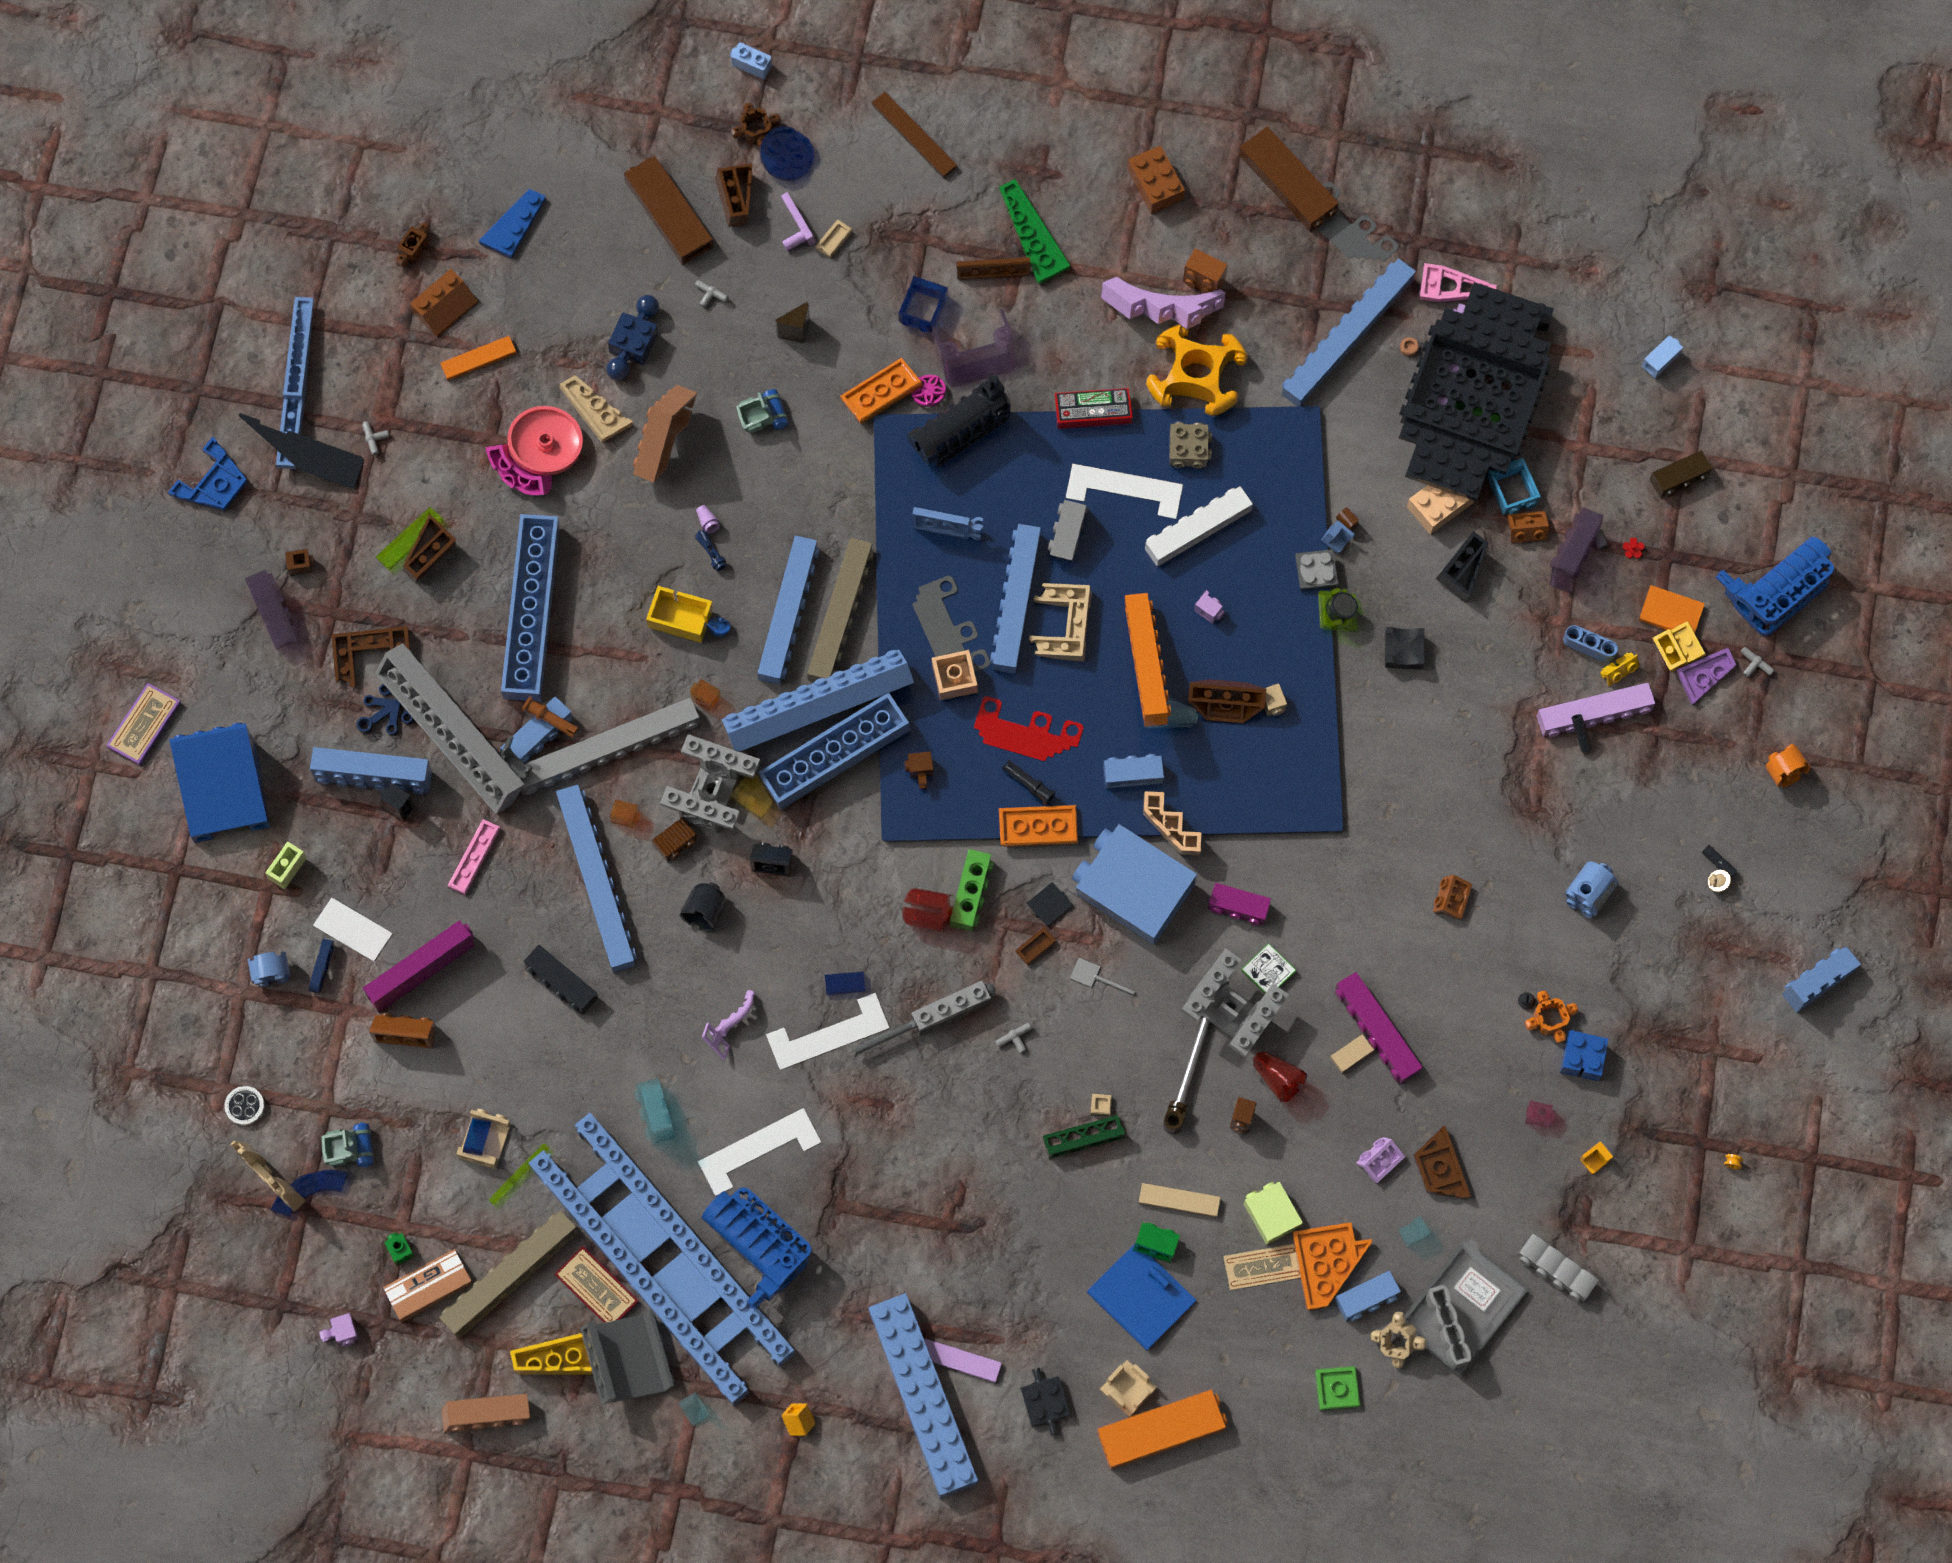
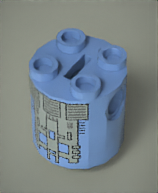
[1564,861,1619,919]

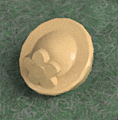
[1708,870,1731,892]

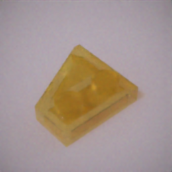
[730,773,773,820]

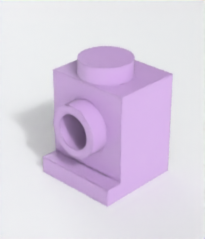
[1194,590,1225,624]

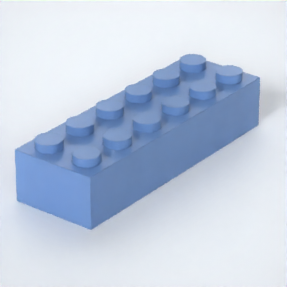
[310,747,433,795]

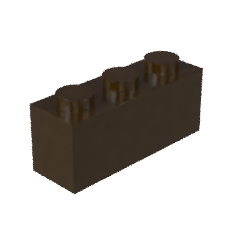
[1649,450,1712,498]

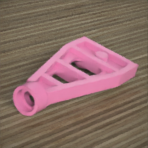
[1419,263,1496,302]

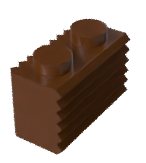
[652,817,697,862]
[1229,1097,1257,1134]

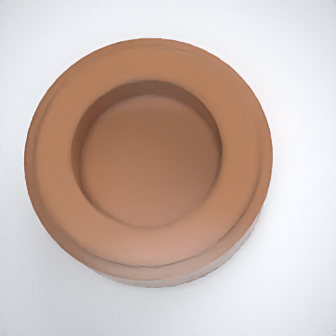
[1400,337,1419,357]

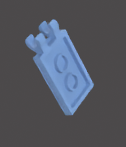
[912,507,983,540]

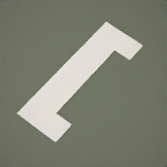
[1066,464,1183,519]
[766,993,889,1070]
[698,1108,821,1196]

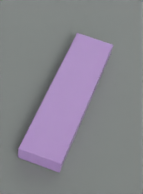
[924,1339,1002,1383]

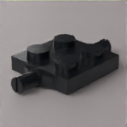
[1020,1368,1070,1436]

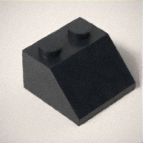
[750,842,793,877]

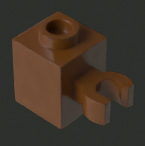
[905,751,933,789]

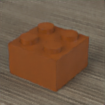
[1183,248,1228,294]

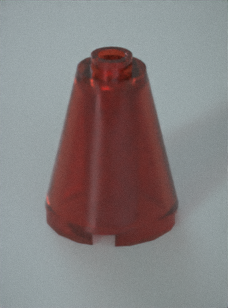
[1253,1051,1307,1103]

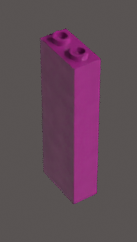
[363,920,475,1013]

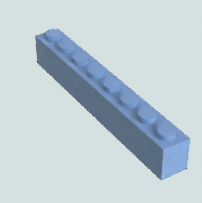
[990,524,1041,674]
[757,536,820,685]

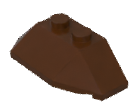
[1188,679,1266,723]

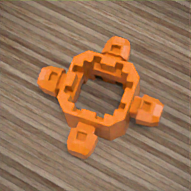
[1525,990,1579,1044]

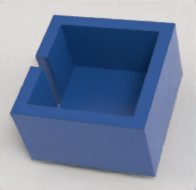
[1560,1030,1608,1081]

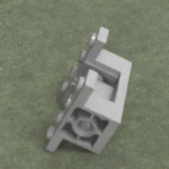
[660,734,760,833]
[1180,948,1289,1057]

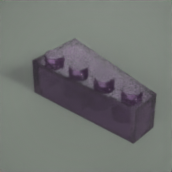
[1550,507,1604,593]
[245,569,299,650]

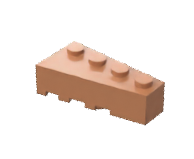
[441,1394,530,1433]

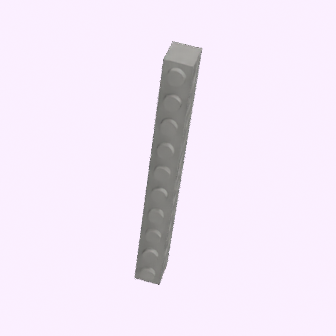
[521,698,700,795]

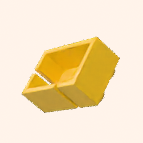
[646,586,713,643]

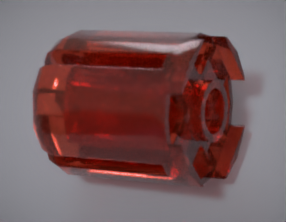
[902,888,954,933]

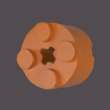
[1765,744,1811,787]

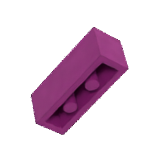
[1208,882,1271,926]

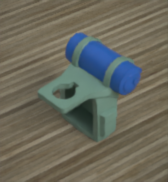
[736,389,789,433]
[322,1122,374,1167]

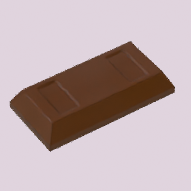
[1015,927,1057,965]

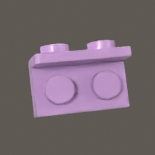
[1356,1137,1405,1183]

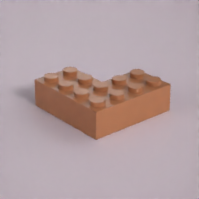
[633,385,697,483]

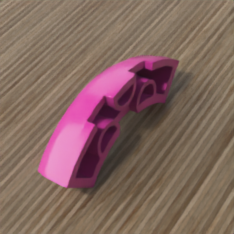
[486,444,552,495]

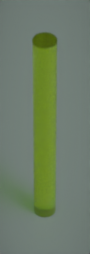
[488,1143,549,1205]

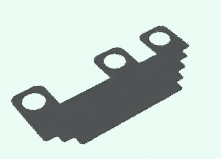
[1317,182,1399,261]
[912,576,990,672]

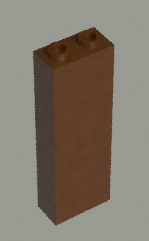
[1238,126,1339,232]
[624,156,713,265]

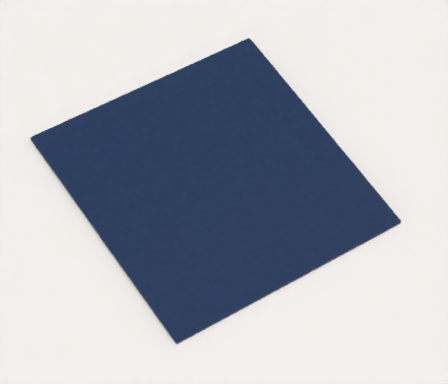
[874,406,1343,842]

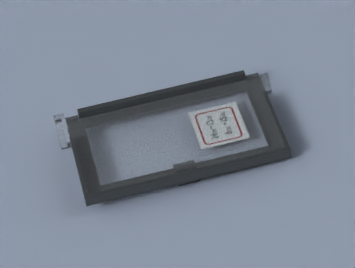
[1394,1239,1528,1377]

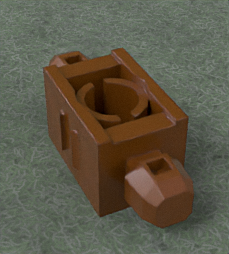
[396,222,430,268]

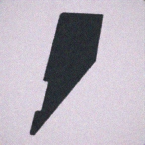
[239,413,364,489]

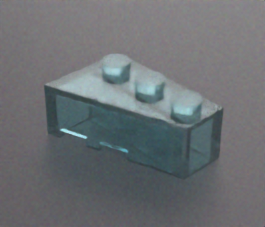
[633,1078,675,1144]

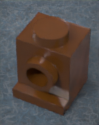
[285,549,315,577]

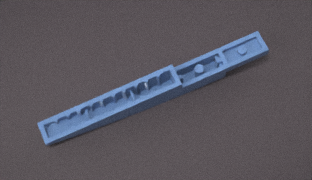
[276,297,314,469]

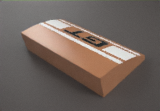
[383,1249,473,1323]

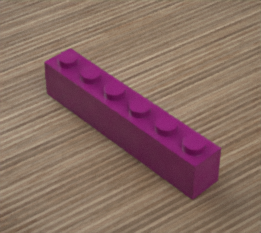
[1335,972,1422,1084]

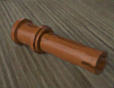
[522,696,579,738]

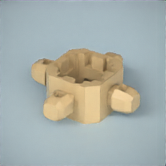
[1371,1312,1427,1368]

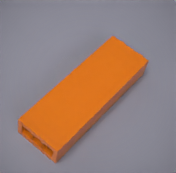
[1097,1389,1227,1470]

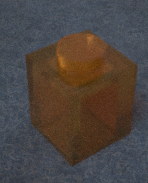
[690,679,721,711]
[610,799,641,828]

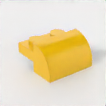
[1653,621,1706,672]

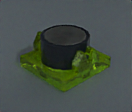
[1318,588,1358,632]

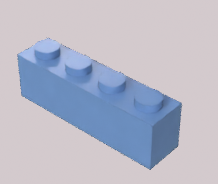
[500,697,573,764]

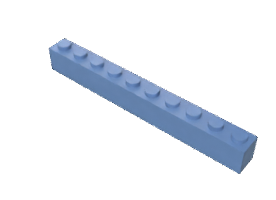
[1282,258,1416,406]
[556,785,637,973]

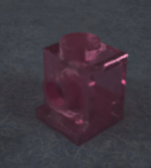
[1525,1100,1556,1128]

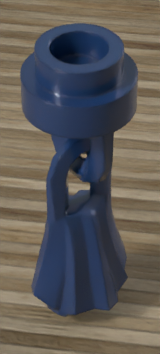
[695,530,727,571]

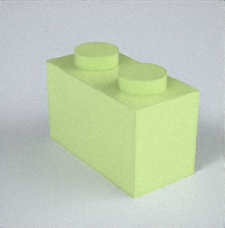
[266,842,307,889]

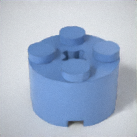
[248,951,291,988]

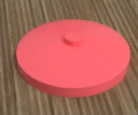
[507,406,583,475]

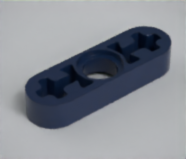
[309,938,334,993]

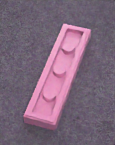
[448,819,501,895]

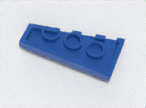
[479,189,546,259]

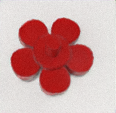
[1622,538,1644,558]

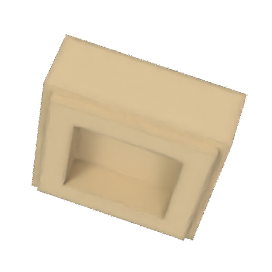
[1091,1094,1112,1116]

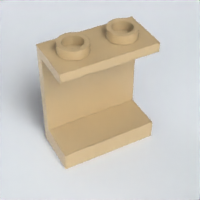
[456,1109,511,1169]

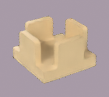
[1100,1360,1157,1418]

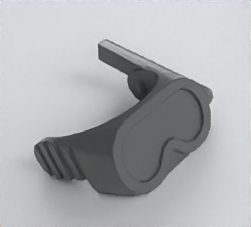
[500,735,533,780]

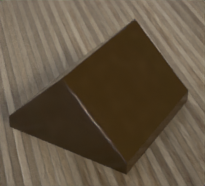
[775,302,810,343]

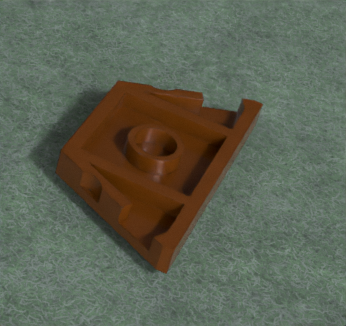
[1413,1126,1471,1199]

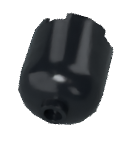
[679,882,726,932]

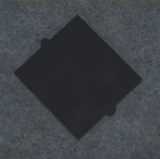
[1027,882,1073,927]

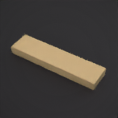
[1139,1183,1220,1217]

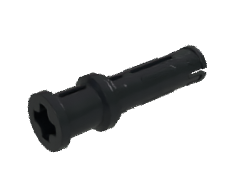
[1002,760,1056,806]

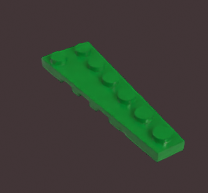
[999,179,1070,285]

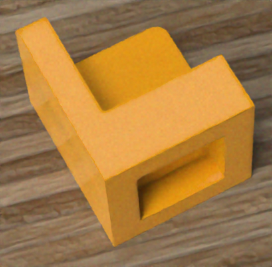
[1580,1141,1613,1174]
[781,1404,815,1435]

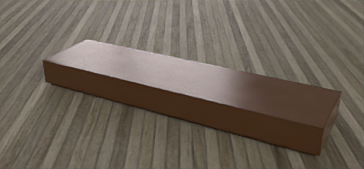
[956,257,1030,279]

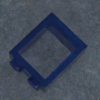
[898,276,948,333]

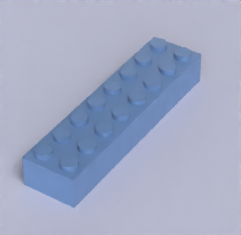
[758,693,910,810]

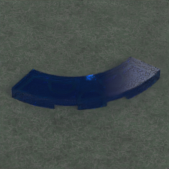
[270,1170,348,1217]

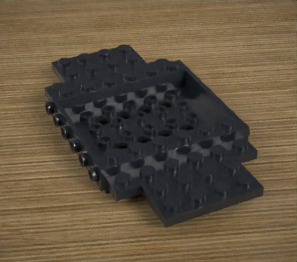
[1398,282,1551,501]

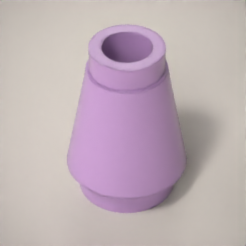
[696,505,720,534]

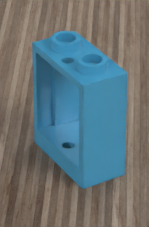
[1486,458,1541,516]

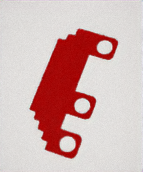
[974,696,1083,761]

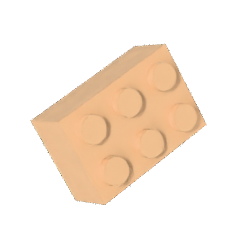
[1407,485,1474,535]

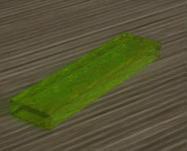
[375,507,444,571]

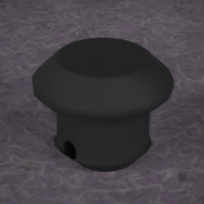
[1518,992,1535,1009]

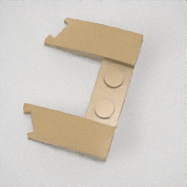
[1029,583,1092,661]
[231,1141,306,1212]

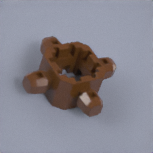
[731,102,781,150]

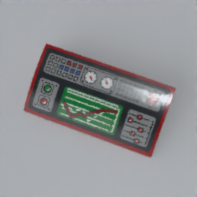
[1054,388,1132,429]

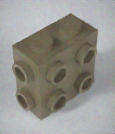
[1169,422,1212,468]

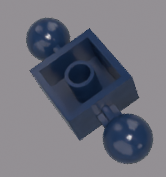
[606,295,659,381]

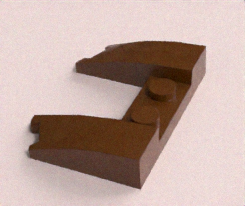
[331,626,411,688]

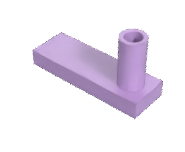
[781,192,816,251]

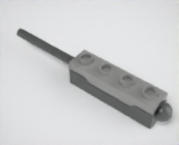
[853,981,996,1055]

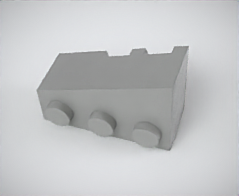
[1048,500,1088,561]

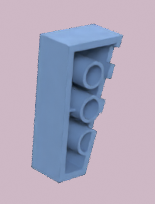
[1782,946,1861,1013]

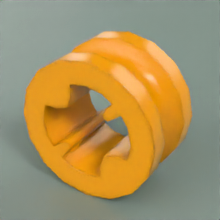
[1724,1154,1743,1169]

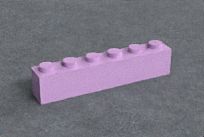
[1537,683,1655,737]

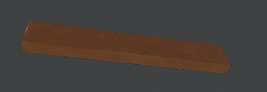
[871,92,957,178]

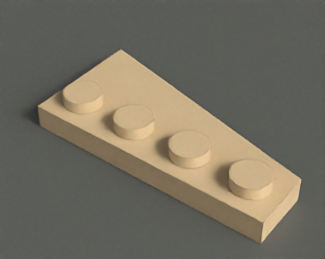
[559,376,633,443]

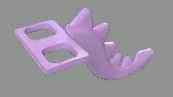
[702,990,755,1060]

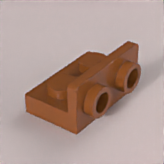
[1507,511,1549,543]
[1433,875,1472,920]

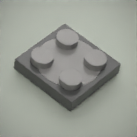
[1295,549,1338,591]

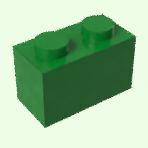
[1133,1222,1180,1263]

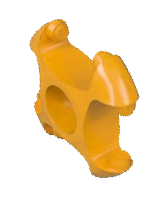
[1146,324,1248,417]

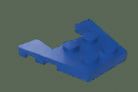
[168,437,247,511]

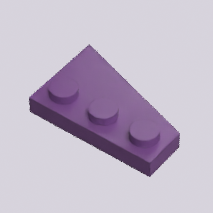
[1676,648,1736,705]

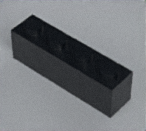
[523,944,599,1015]

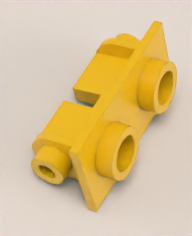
[1600,653,1639,686]

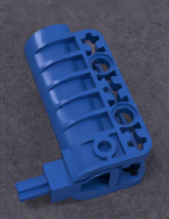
[1715,537,1834,636]
[701,1187,811,1310]

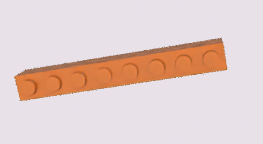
[1125,593,1171,727]

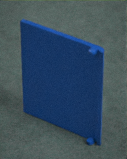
[1086,1244,1196,1351]

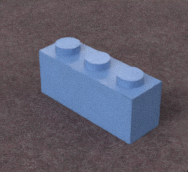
[1103,754,1164,788]
[1335,1270,1401,1322]

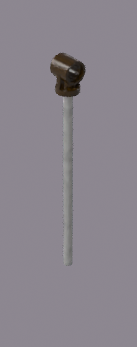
[1163,1017,1210,1135]

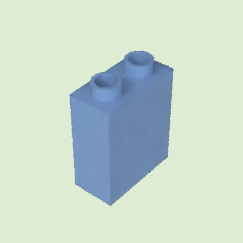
[1072,824,1197,945]

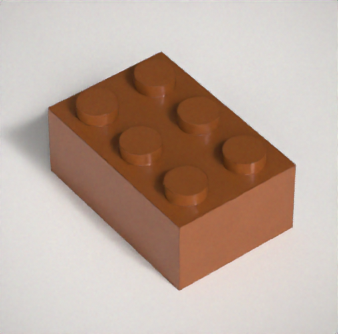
[1127,145,1185,214]

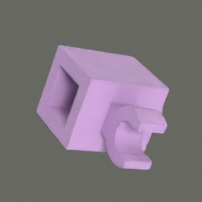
[319,1313,358,1347]

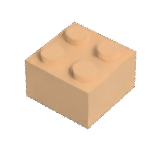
[932,650,978,700]

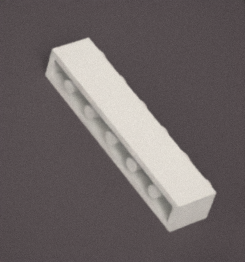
[1145,487,1253,567]

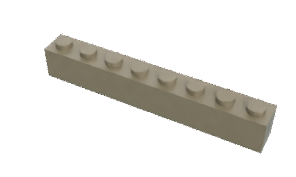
[807,537,875,682]
[439,1210,579,1340]

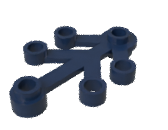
[356,684,413,736]

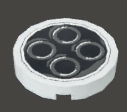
[225,1086,265,1126]

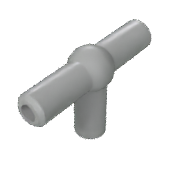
[695,280,729,308]
[362,421,389,456]
[1741,647,1774,677]
[995,1022,1032,1053]

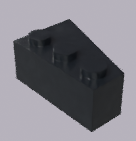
[1435,531,1488,602]

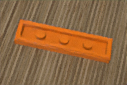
[440,336,517,381]

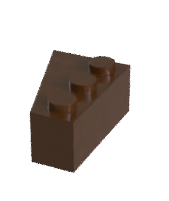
[715,163,753,227]

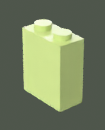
[1244,1181,1303,1245]

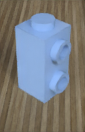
[730,42,772,79]
[1641,335,1683,378]

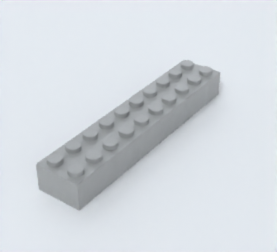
[375,644,524,814]

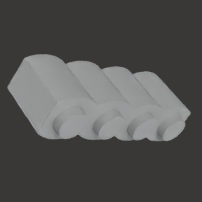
[1517,1234,1599,1302]
[1426,1285,1471,1370]

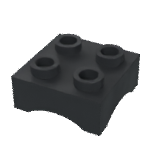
[1385,627,1425,669]

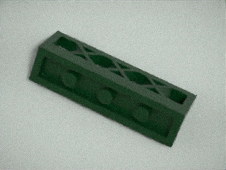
[1042,1115,1125,1159]

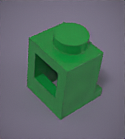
[384,1232,414,1266]

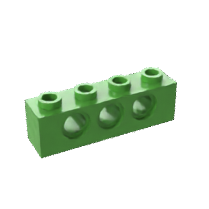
[950,849,994,932]

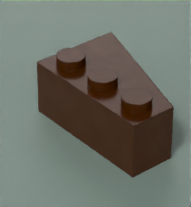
[403,514,457,583]

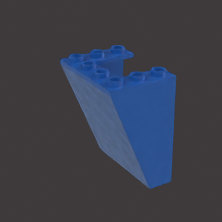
[169,723,270,843]

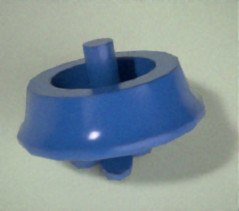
[707,617,731,637]

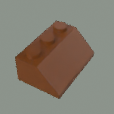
[410,269,478,337]
[369,1013,436,1049]

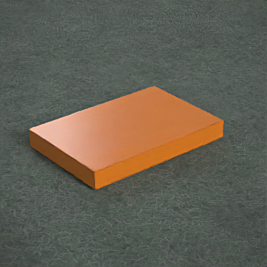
[1639,585,1705,633]

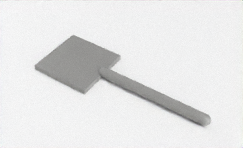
[1070,958,1135,995]

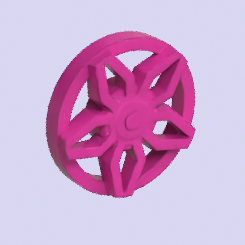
[911,375,946,407]

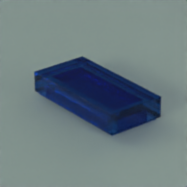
[825,971,865,995]
[463,1118,491,1156]

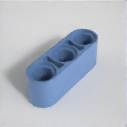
[1563,625,1618,663]

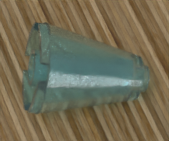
[1146,696,1198,728]

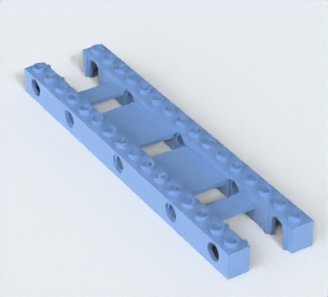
[529,1113,795,1406]

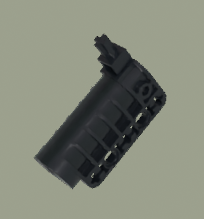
[907,374,1011,467]

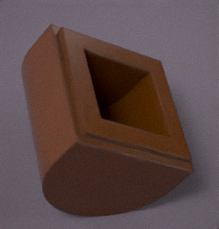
[1336,507,1359,531]

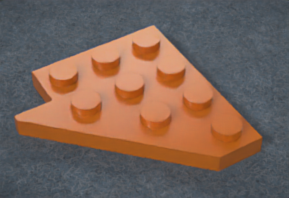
[1292,1222,1372,1311]

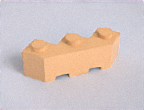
[1143,791,1201,855]

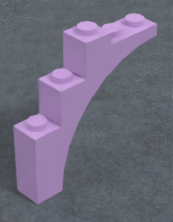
[1101,277,1225,329]

